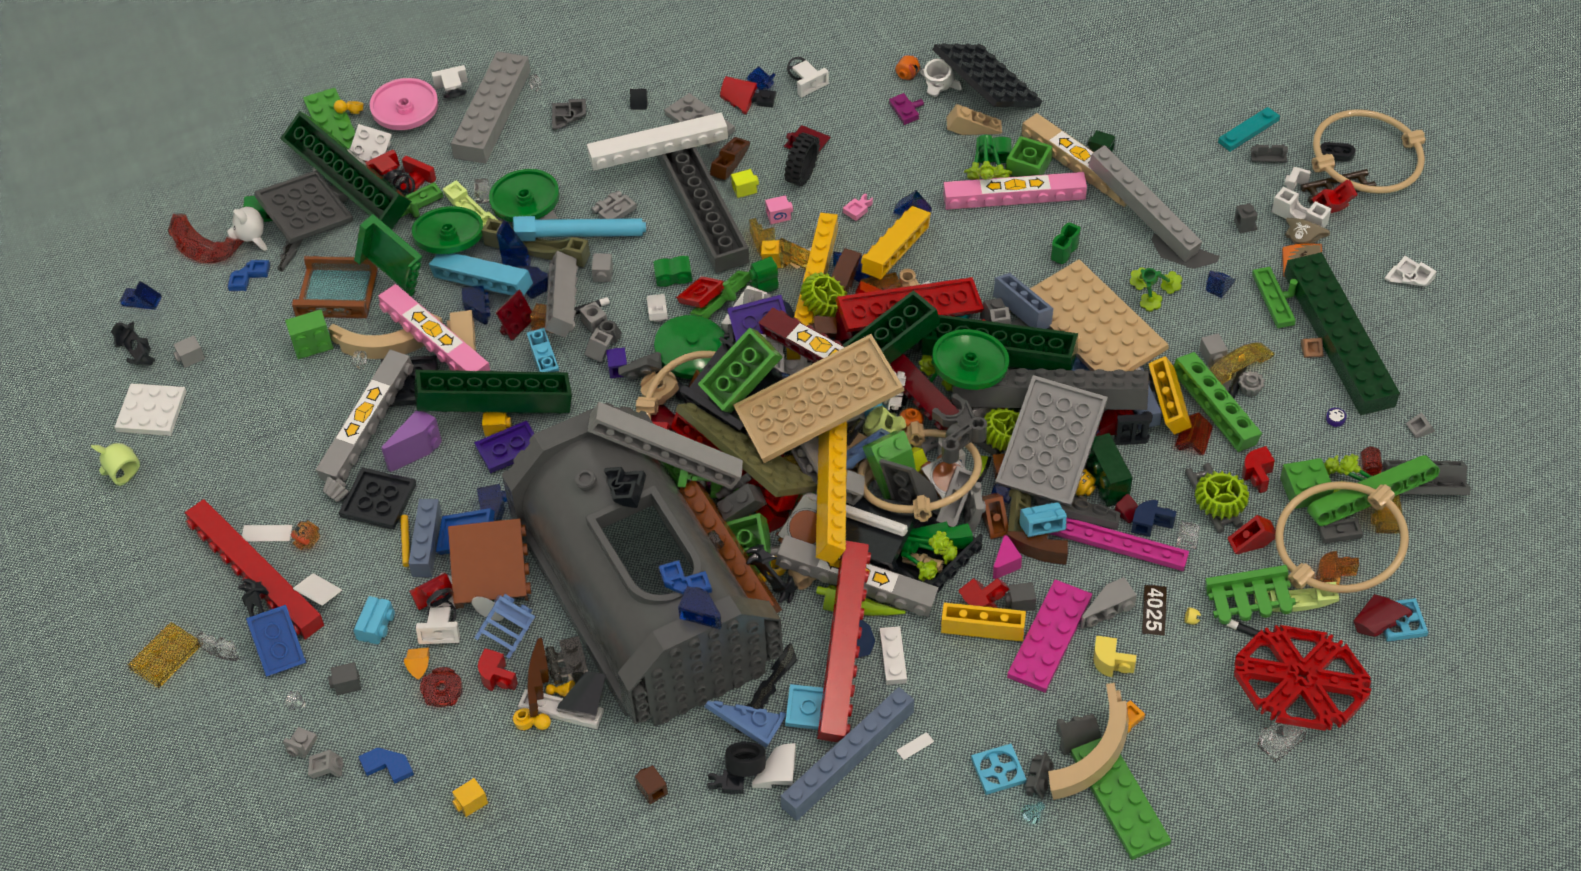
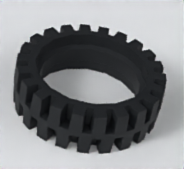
[784,132,820,186]

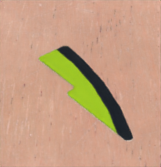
[977,455,992,483]

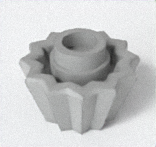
[1238,371,1265,397]
[323,477,349,502]

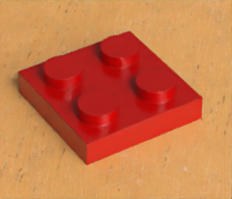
[676,276,724,308]

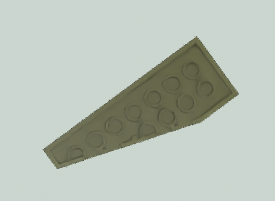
[675,403,817,497]

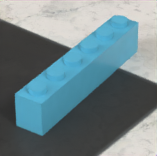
[429,253,533,296]

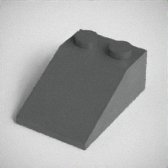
[879,459,938,504]

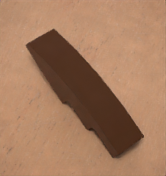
[527,638,549,717]

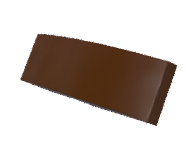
[710,137,750,180]
[831,248,862,294]
[1007,531,1068,565]

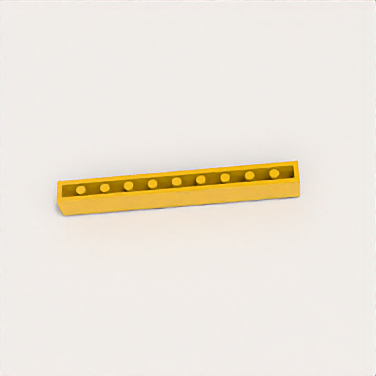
[786,212,838,360]
[816,421,847,564]

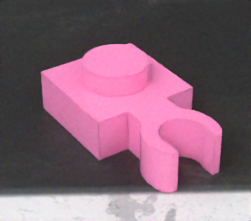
[843,194,873,221]

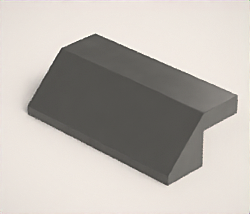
[1383,460,1471,495]

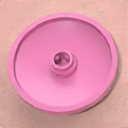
[370,78,438,130]

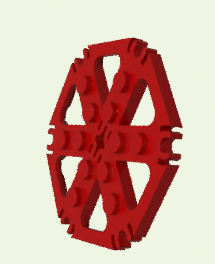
[1234,625,1371,731]

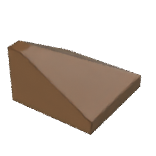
[1301,338,1323,358]

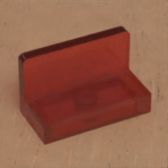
[1175,412,1213,455]

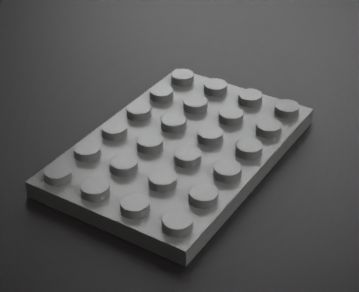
[995,375,1108,507]

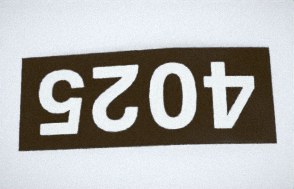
[1142,585,1167,636]

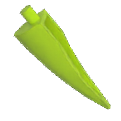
[816,585,906,616]

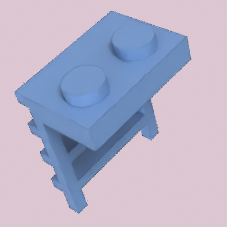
[474,594,535,659]

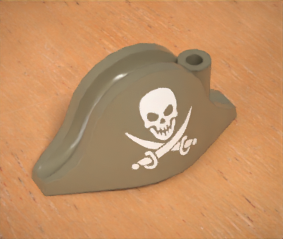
[1285,218,1330,245]

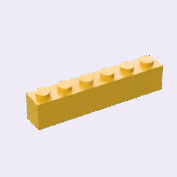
[861,206,931,279]

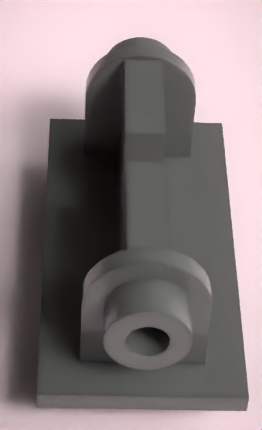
[1250,144,1288,162]
[1024,751,1054,800]

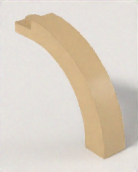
[328,313,443,359]
[1048,683,1129,800]

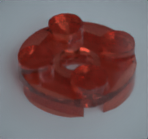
[420,667,463,707]

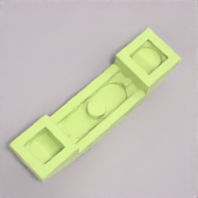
[442,180,498,226]
[1253,582,1339,612]

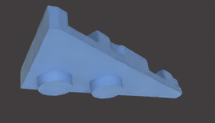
[704,701,786,748]

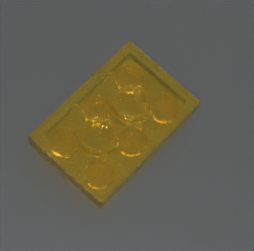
[128,622,202,688]

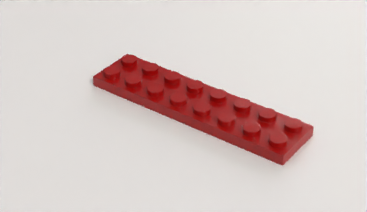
[836,277,984,333]

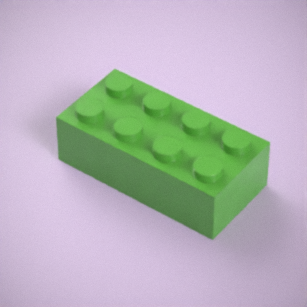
[698,328,783,413]

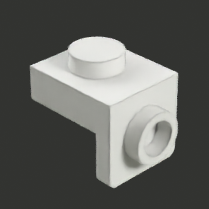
[1284,167,1311,191]
[647,294,668,322]

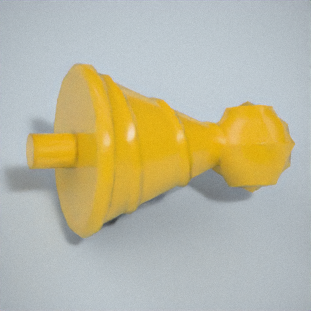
[545,680,575,697]

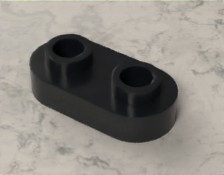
[1320,142,1356,161]

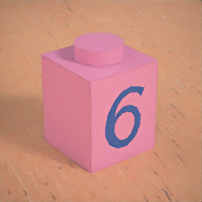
[765,195,793,224]

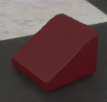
[1115,494,1138,524]

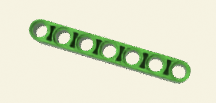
[1307,455,1440,526]

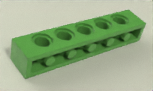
[1173,352,1262,452]

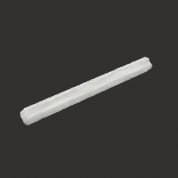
[805,493,908,536]

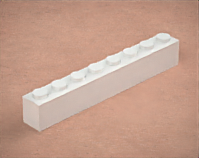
[587,112,728,171]

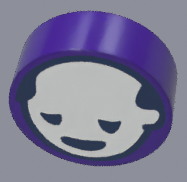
[1326,408,1346,427]

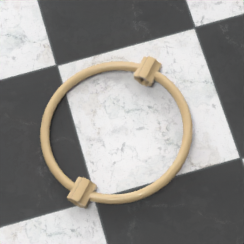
[1312,110,1426,194]
[636,351,751,439]
[857,421,982,522]
[1275,481,1409,593]

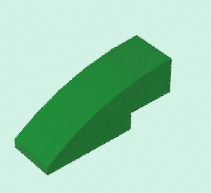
[909,521,973,550]

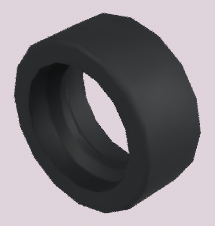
[725,742,766,777]

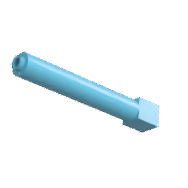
[513,216,646,241]

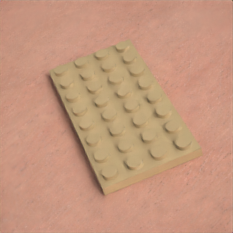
[1030,260,1169,371]
[733,334,904,463]

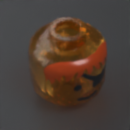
[290,520,320,550]

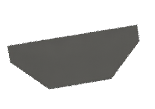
[1151,233,1220,269]

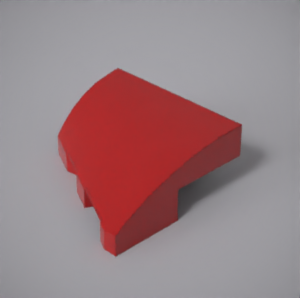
[720,76,757,115]

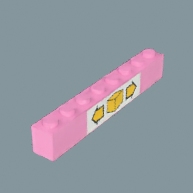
[943,172,1087,210]
[378,284,490,371]

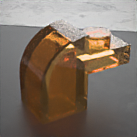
[1316,551,1360,585]

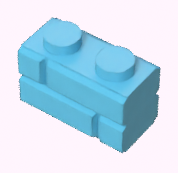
[1019,502,1067,537]
[353,596,395,644]

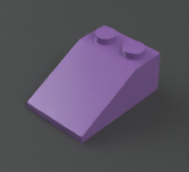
[381,411,442,472]

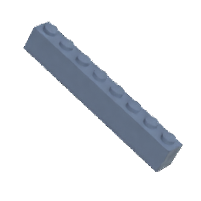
[780,687,914,821]

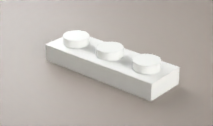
[880,626,907,685]

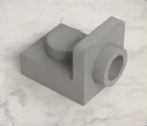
[283,727,318,758]
[308,750,343,779]

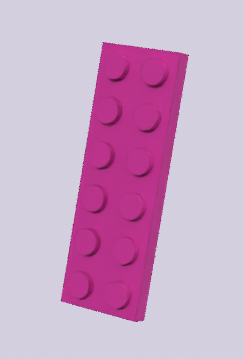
[1007,579,1092,693]

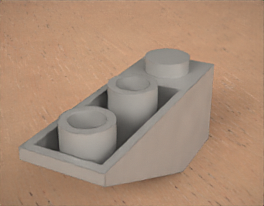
[1080,577,1137,629]

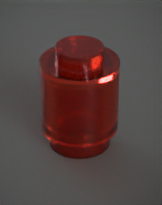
[1361,446,1383,476]

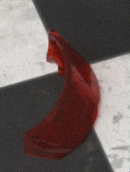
[168,213,244,263]

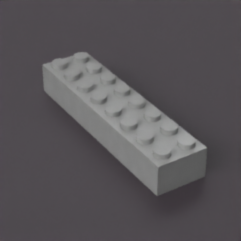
[451,51,531,164]

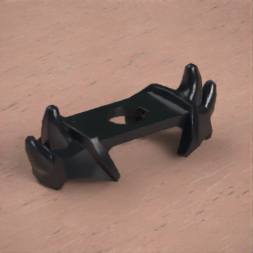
[111,321,155,365]
[746,544,798,603]
[238,579,269,617]

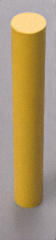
[400,515,410,567]

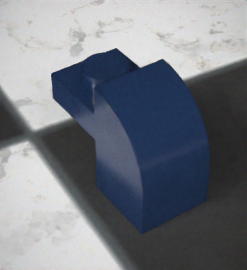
[1131,500,1177,537]

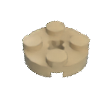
[640,371,679,405]

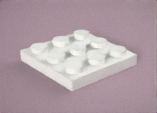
[114,384,186,436]

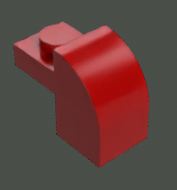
[1312,180,1357,214]
[1242,446,1275,493]
[958,578,1010,608]
[478,648,518,691]

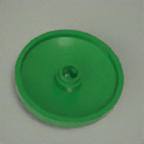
[489,169,560,222]
[412,206,484,254]
[654,315,727,379]
[932,329,1009,390]

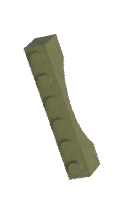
[482,218,590,268]

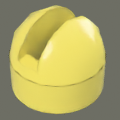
[1185,607,1201,625]

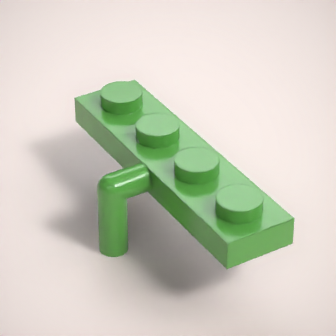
[402,182,444,218]
[1252,267,1298,328]
[690,270,751,319]

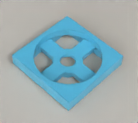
[1383,598,1428,642]
[971,744,1027,795]

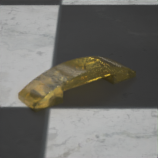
[1209,342,1275,384]

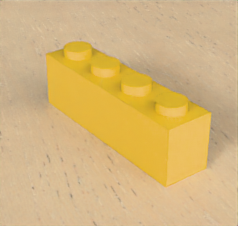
[1148,356,1192,435]
[941,602,1026,642]

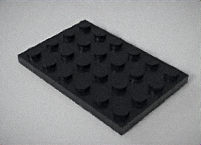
[932,43,1043,107]

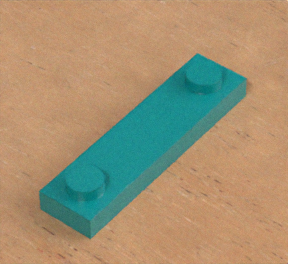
[1218,107,1280,152]

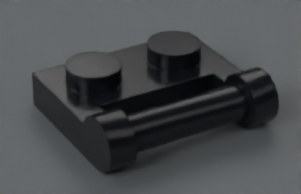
[1114,411,1153,445]

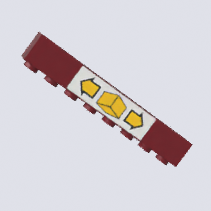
[758,307,845,363]

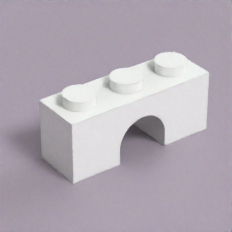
[1272,187,1331,228]

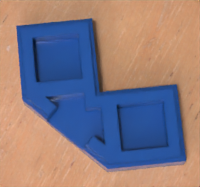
[228,260,270,291]
[659,560,712,598]
[358,748,414,784]

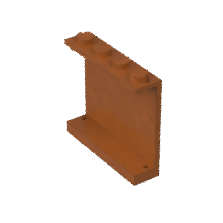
[448,518,532,609]

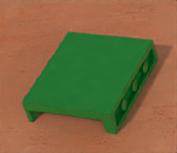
[354,214,422,297]

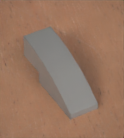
[936,466,972,527]

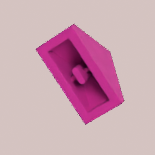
[993,535,1022,579]

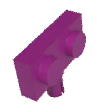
[889,93,924,125]

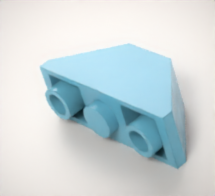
[527,328,559,372]

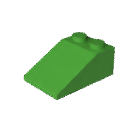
[862,430,916,499]
[727,513,771,574]

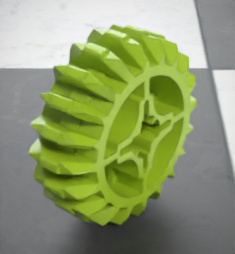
[800,272,848,317]
[984,407,1020,451]
[1194,470,1249,520]

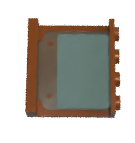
[292,256,378,318]

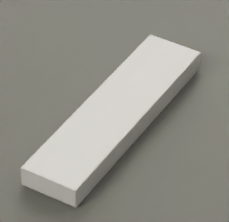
[518,689,604,729]

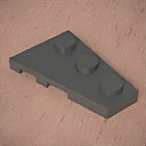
[1061,495,1121,530]

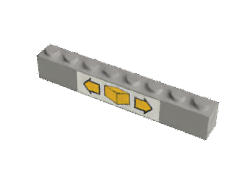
[316,350,413,481]
[775,535,938,617]

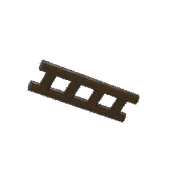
[1300,169,1376,203]

